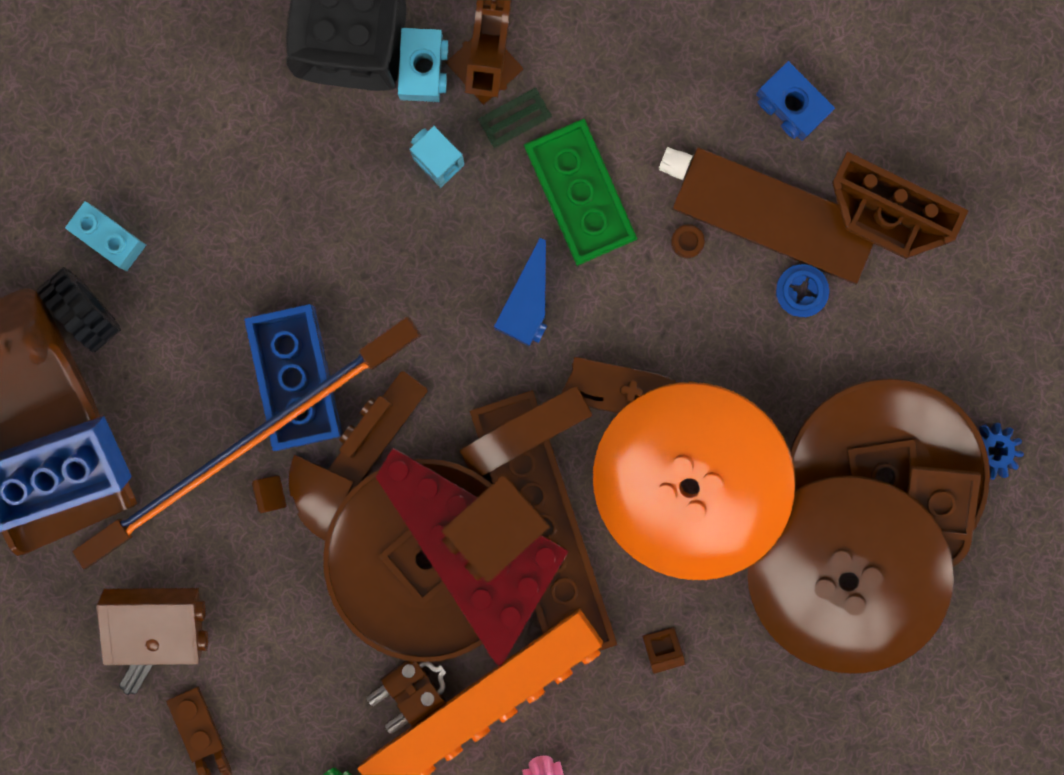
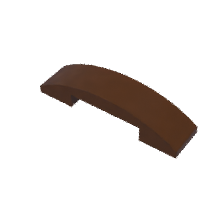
[459,386,593,476]

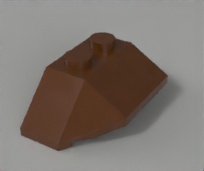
[832,151,969,259]

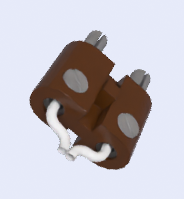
[367,660,447,734]

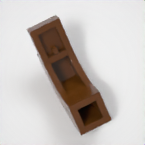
[465,0,512,98]

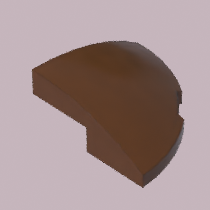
[289,454,355,541]

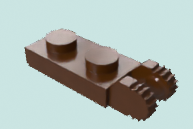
[166,686,232,775]

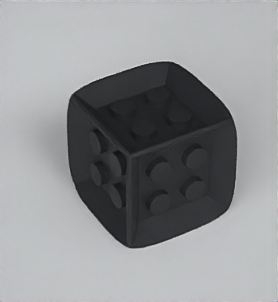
[286,0,406,91]

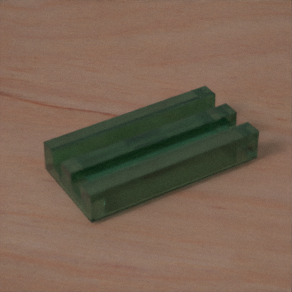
[478,87,552,149]

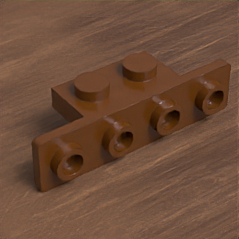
[328,371,428,490]

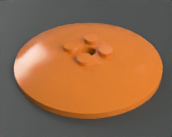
[593,382,795,580]

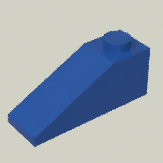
[494,238,547,347]

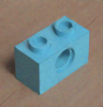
[398,28,449,102]
[410,126,464,188]
[65,201,146,271]

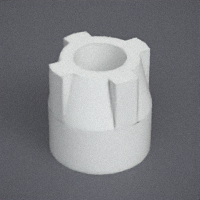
[659,147,693,180]

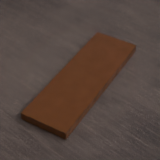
[672,147,874,285]

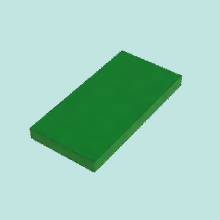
[524,119,637,266]

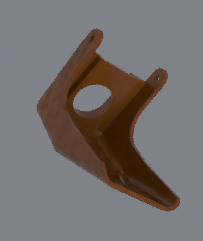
[0,289,137,556]

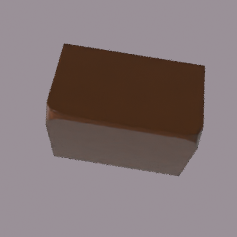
[252,475,287,514]
[642,627,685,674]

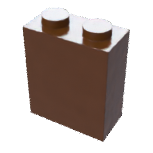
[441,475,550,583]

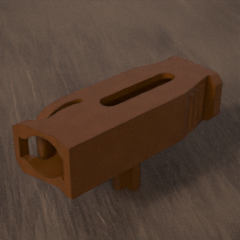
[562,357,692,414]

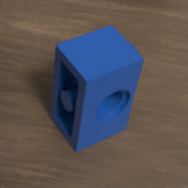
[756,61,835,141]

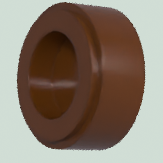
[671,225,705,259]

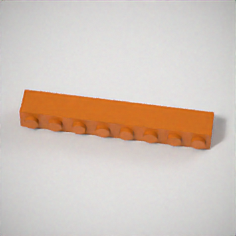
[357,608,603,775]

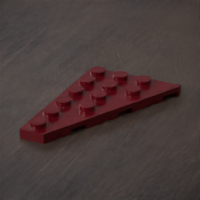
[376,448,568,666]

